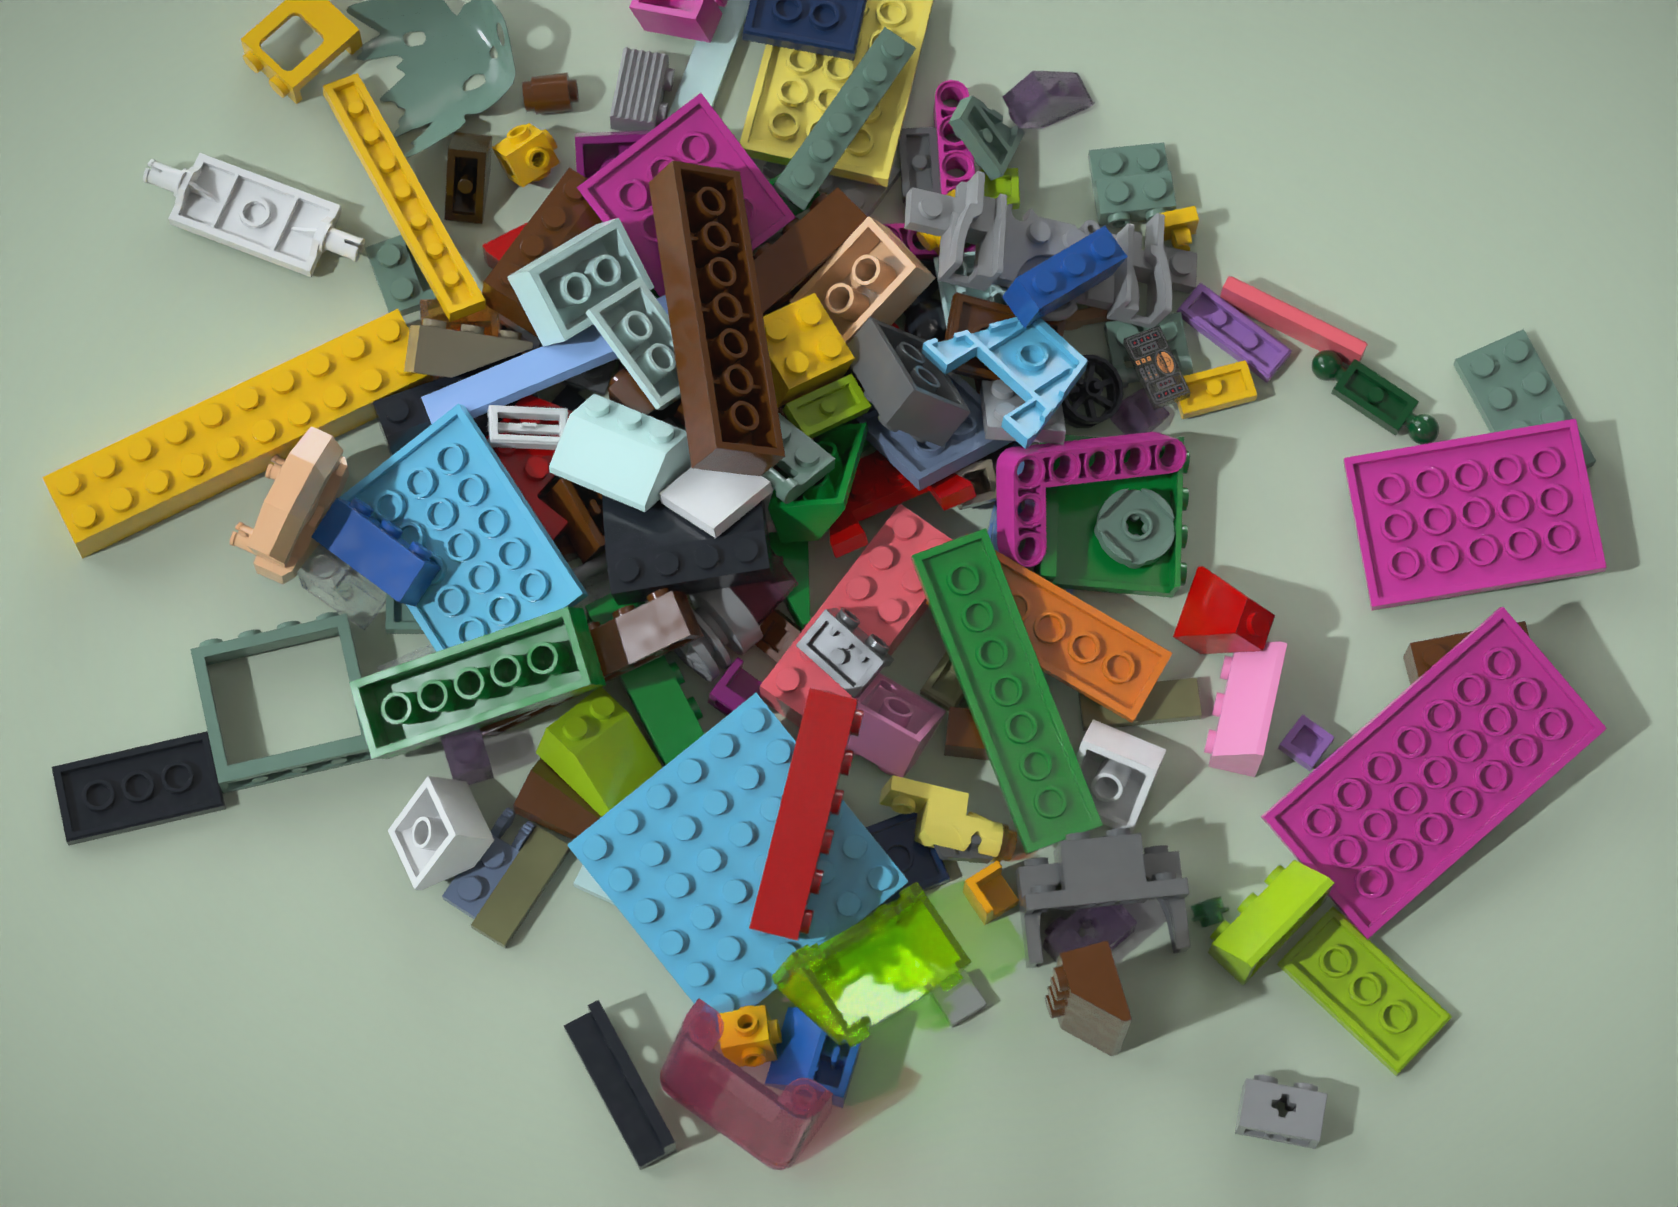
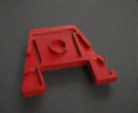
[486,395,573,541]
[829,450,976,558]

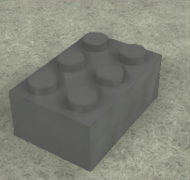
[847,317,971,447]

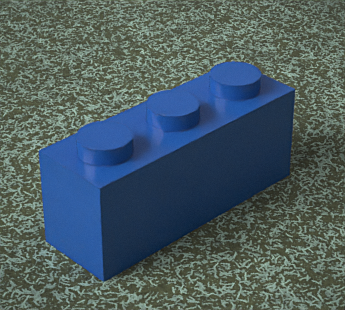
[1002,226,1128,328]
[311,497,441,607]

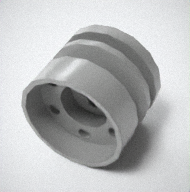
[674,588,763,682]

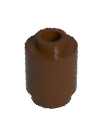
[522,73,579,115]

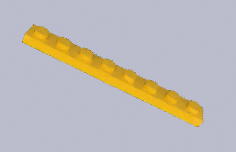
[323,73,486,322]

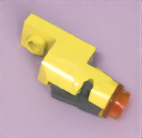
[879,775,1017,864]

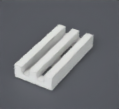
[487,405,568,450]

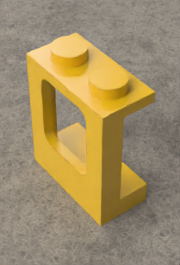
[241,0,363,104]

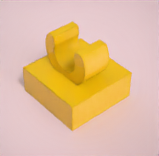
[1160,206,1199,251]

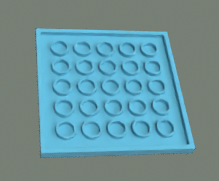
[567,693,909,1034]

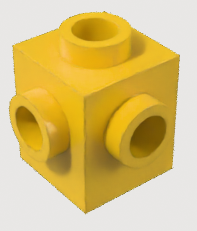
[492,123,560,188]
[717,1005,782,1069]

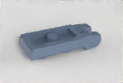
[442,807,537,919]

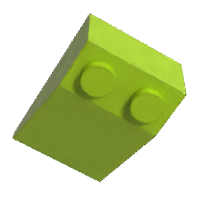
[535,687,663,817]

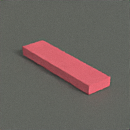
[1220,276,1367,366]

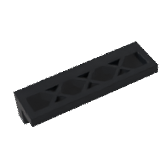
[564,999,676,1170]

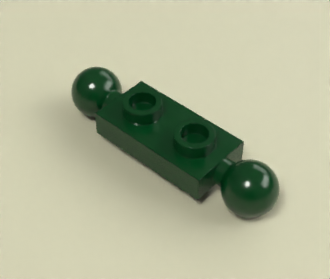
[1311,350,1439,445]

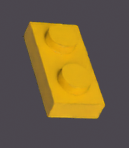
[1171,360,1257,419]

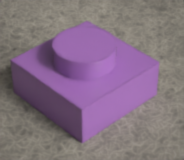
[1278,714,1335,771]

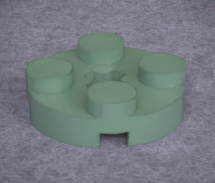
[1094,488,1175,569]

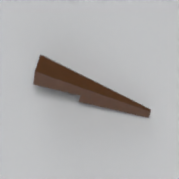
[513,758,601,840]

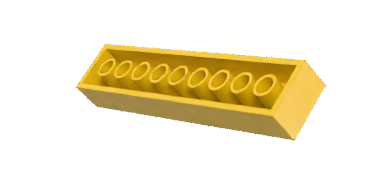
[42,309,434,559]

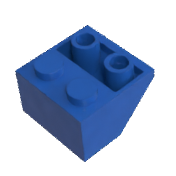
[765,1007,867,1108]

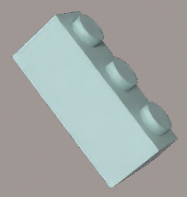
[585,277,681,410]
[549,394,691,512]

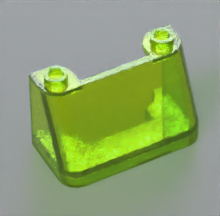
[771,882,972,1048]

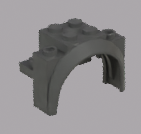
[1015,828,1191,968]

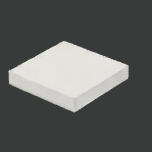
[659,467,773,538]

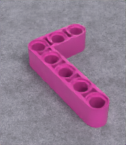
[883,80,976,260]
[996,432,1187,567]

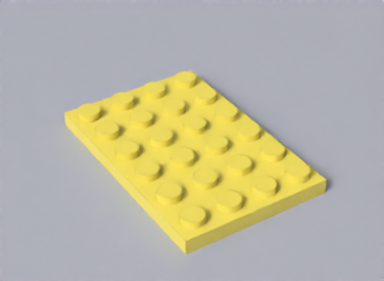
[740,0,934,187]

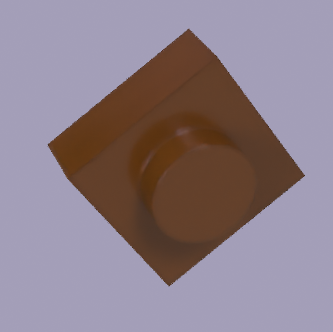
[756,609,803,663]

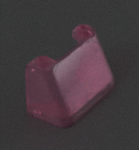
[660,998,833,1170]

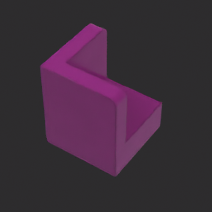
[707,657,762,716]

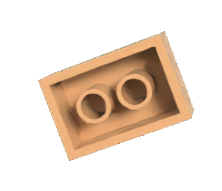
[790,216,935,345]

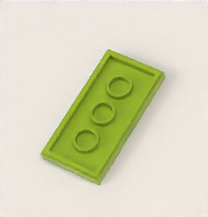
[1277,906,1452,1076]

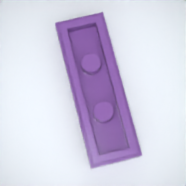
[1176,282,1292,383]

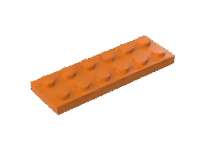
[926,533,1173,723]

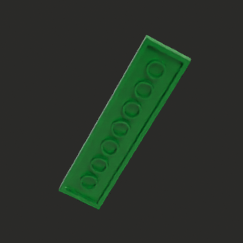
[911,528,1103,855]

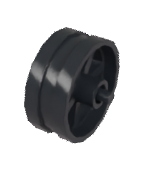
[1062,355,1124,428]

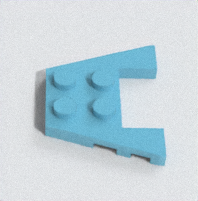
[922,317,1088,449]

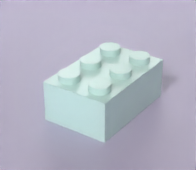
[507,218,655,346]

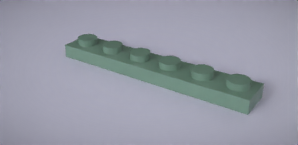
[773,27,916,210]

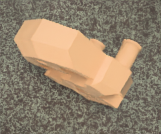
[230,426,349,584]

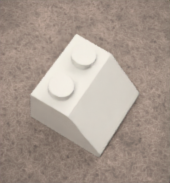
[1076,719,1166,834]
[388,776,494,890]

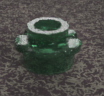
[1191,896,1229,928]

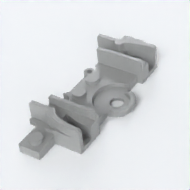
[904,171,1197,329]

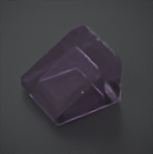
[1110,387,1170,435]

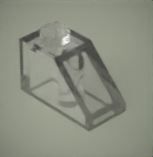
[297,544,386,631]

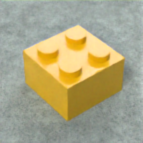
[763,293,855,408]

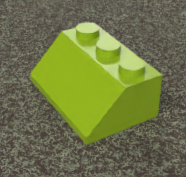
[1208,860,1334,986]

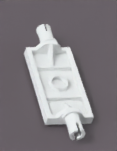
[143,153,365,277]

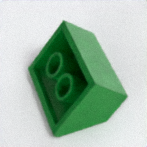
[768,423,869,543]

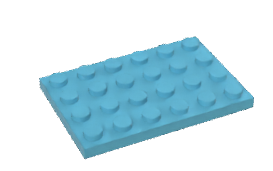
[339,403,588,652]

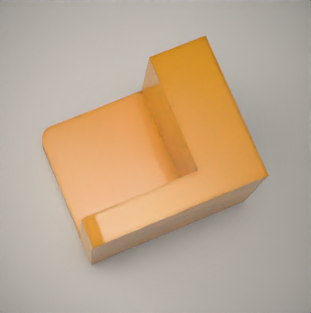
[963,860,1019,925]

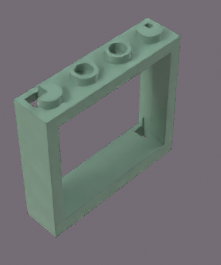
[190,612,373,794]

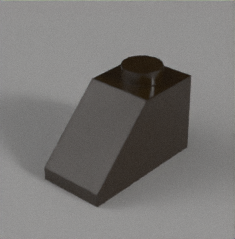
[444,132,492,224]

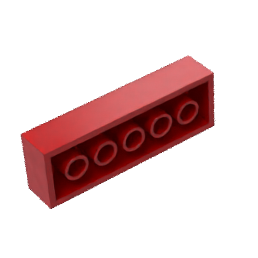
[749,688,864,941]

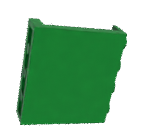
[1034,434,1190,598]

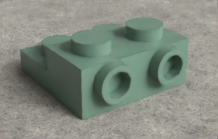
[1088,142,1176,228]

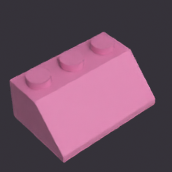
[1204,641,1287,777]

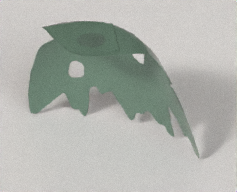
[346,0,516,158]

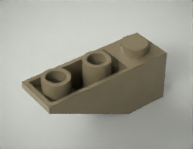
[404,318,533,378]

